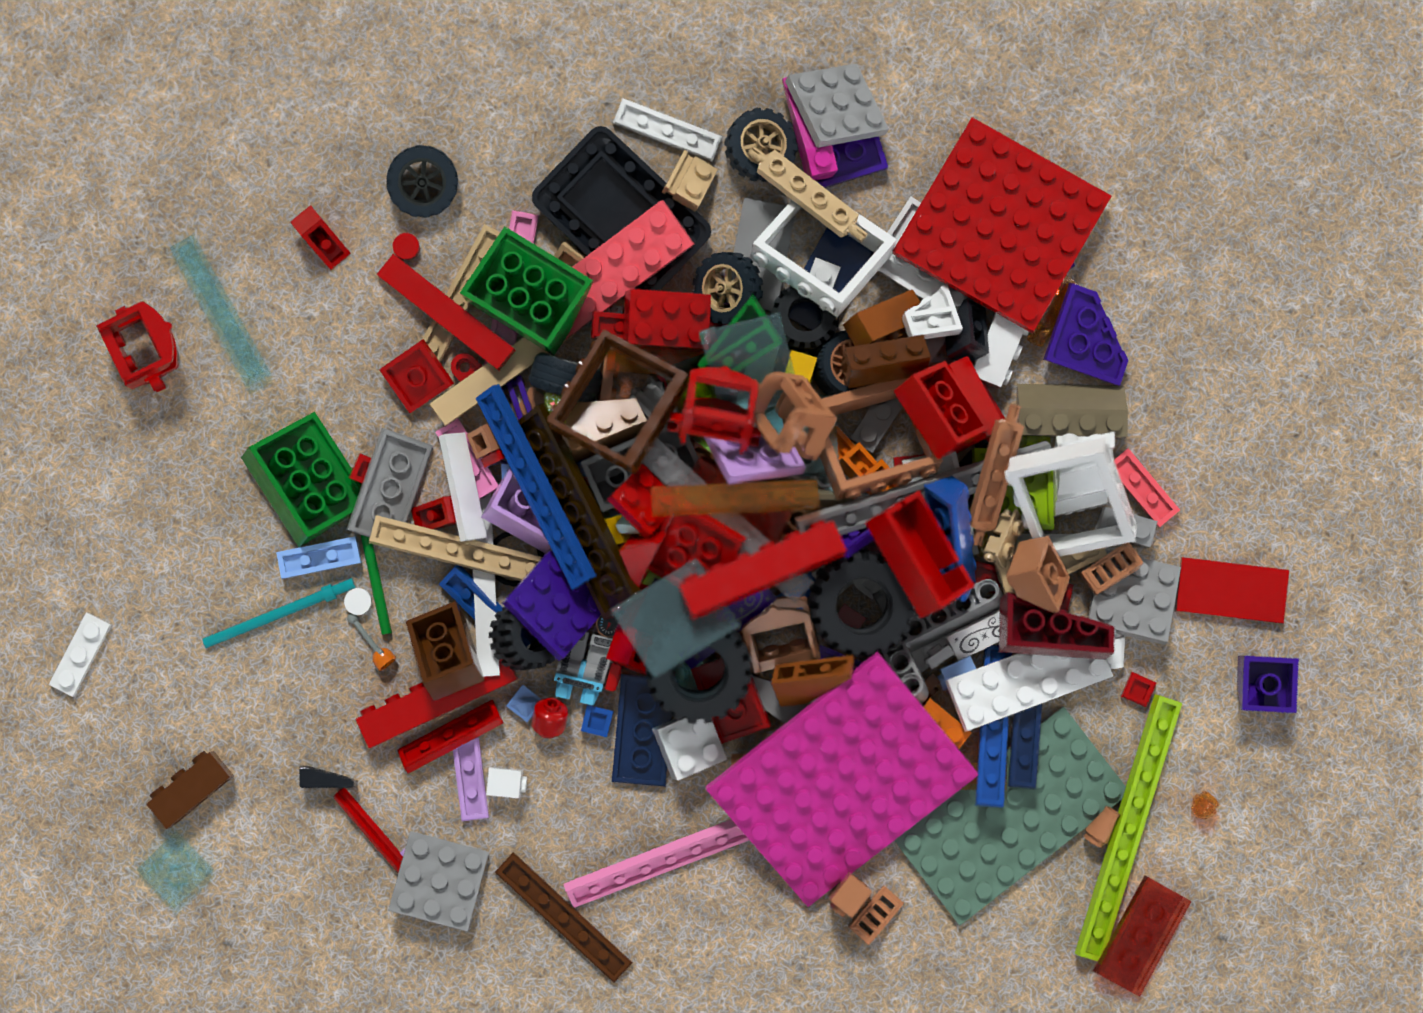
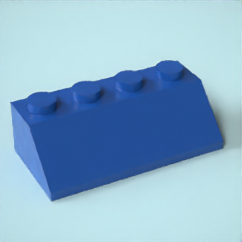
[924,476,976,602]

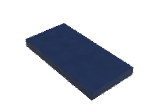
[789,227,874,331]
[612,674,672,787]

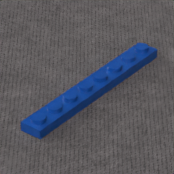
[475,384,596,590]

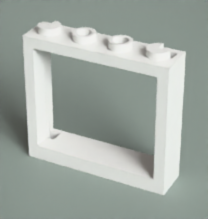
[750,200,897,317]
[1005,437,1137,557]

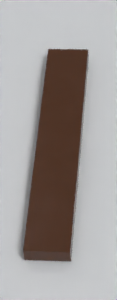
[495,852,633,983]

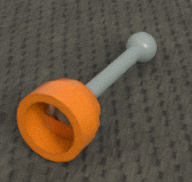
[347,613,397,671]

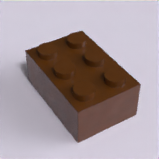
[405,601,485,701]

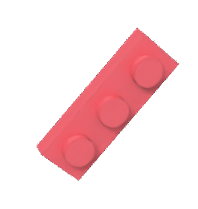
[1114,448,1180,528]

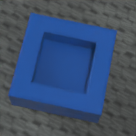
[581,705,614,737]

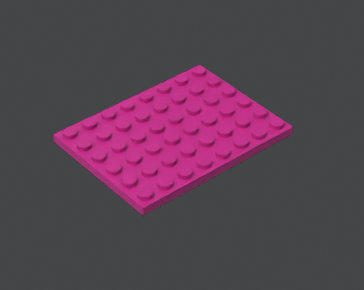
[706,651,978,907]

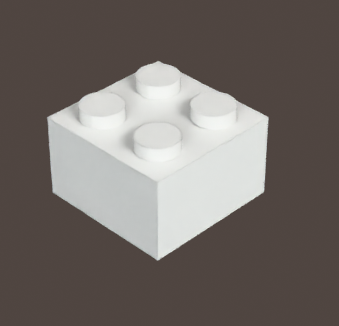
[652,717,727,781]

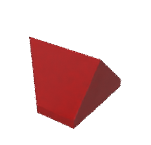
[619,530,667,587]

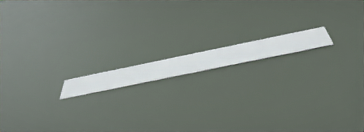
[473,494,500,676]

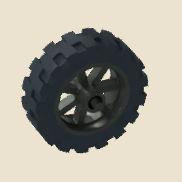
[386,145,458,218]

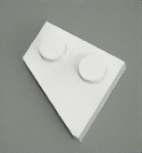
[902,284,963,339]

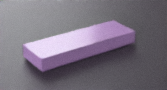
[453,737,489,821]

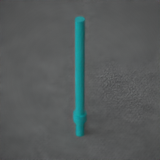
[202,578,356,648]

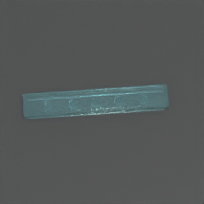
[170,235,272,387]

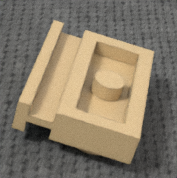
[662,150,718,212]

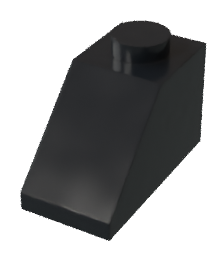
[945,298,989,362]

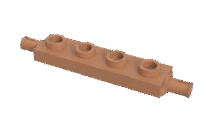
[970,404,1024,546]

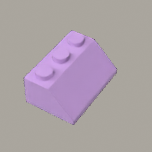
[481,467,551,554]

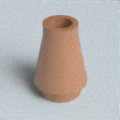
[1084,806,1120,848]

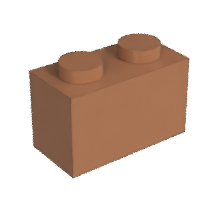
[828,872,872,918]

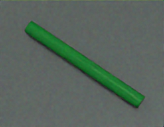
[360,534,392,635]

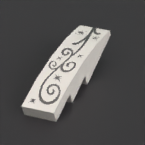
[947,608,1000,661]

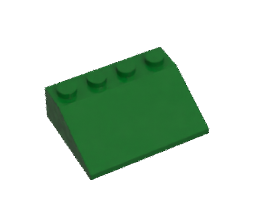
[460,226,594,356]
[241,411,362,547]

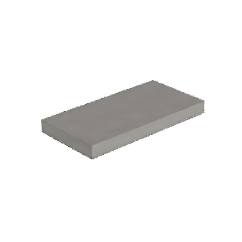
[724,198,795,312]
[346,428,433,537]

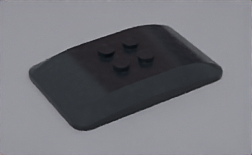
[532,126,711,291]

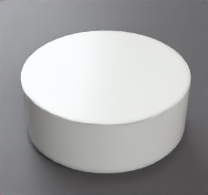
[344,588,372,615]

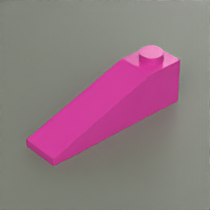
[782,77,838,181]

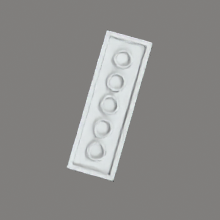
[945,653,1113,732]

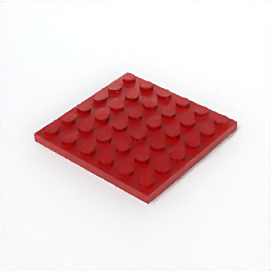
[892,117,1112,334]

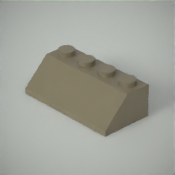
[1016,384,1128,439]

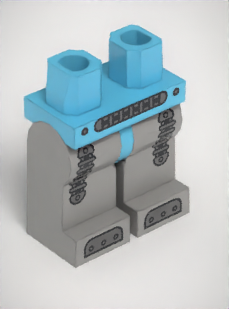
[554,632,612,706]

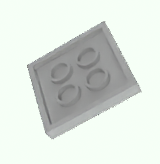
[785,63,889,148]
[1088,549,1181,645]
[388,831,489,932]

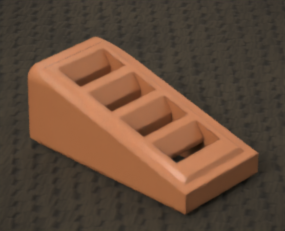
[1080,543,1143,596]
[848,885,904,945]

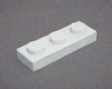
[49,612,111,697]

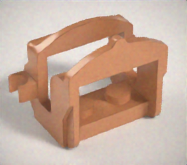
[754,372,837,460]
[739,596,821,674]

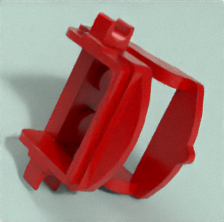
[96,301,179,392]
[667,366,761,455]

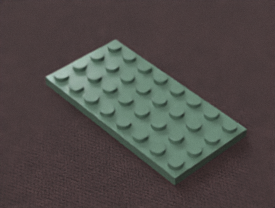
[894,707,1126,925]

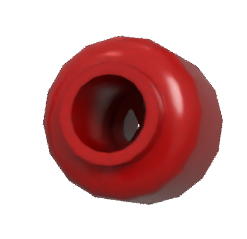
[532,698,568,739]

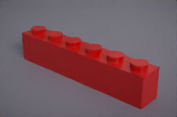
[678,520,847,620]
[355,659,518,748]

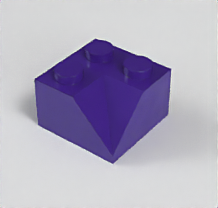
[1237,656,1299,713]

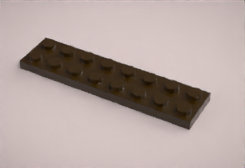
[518,403,643,620]

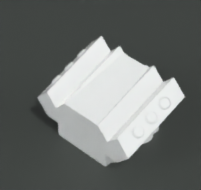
[1053,432,1115,517]

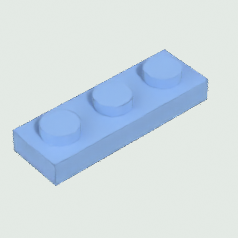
[276,536,362,579]

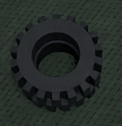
[772,286,840,352]
[489,606,555,671]

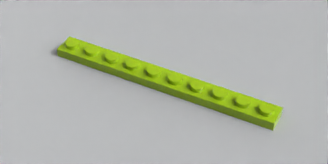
[1074,694,1182,963]

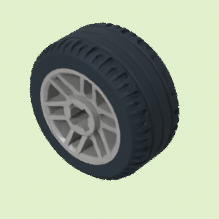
[529,352,603,402]

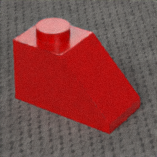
[290,205,351,270]
[411,496,457,530]

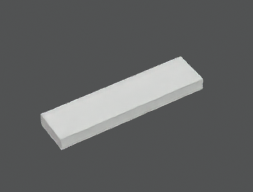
[613,98,722,162]
[439,432,487,542]

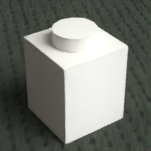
[486,767,527,798]

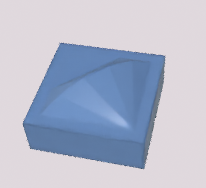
[506,684,542,722]

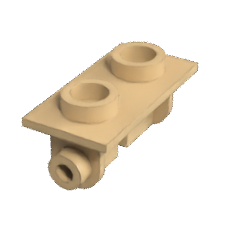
[983,509,1024,569]

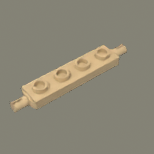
[747,146,868,243]

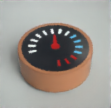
[596,614,621,638]

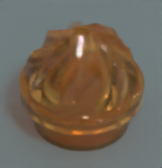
[1191,791,1219,819]

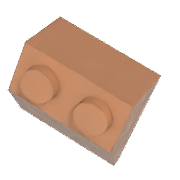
[1007,536,1070,613]

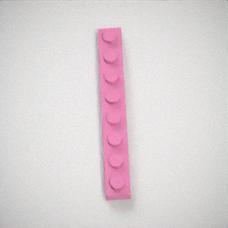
[564,819,749,908]

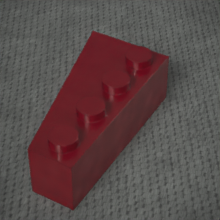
[999,592,1114,660]

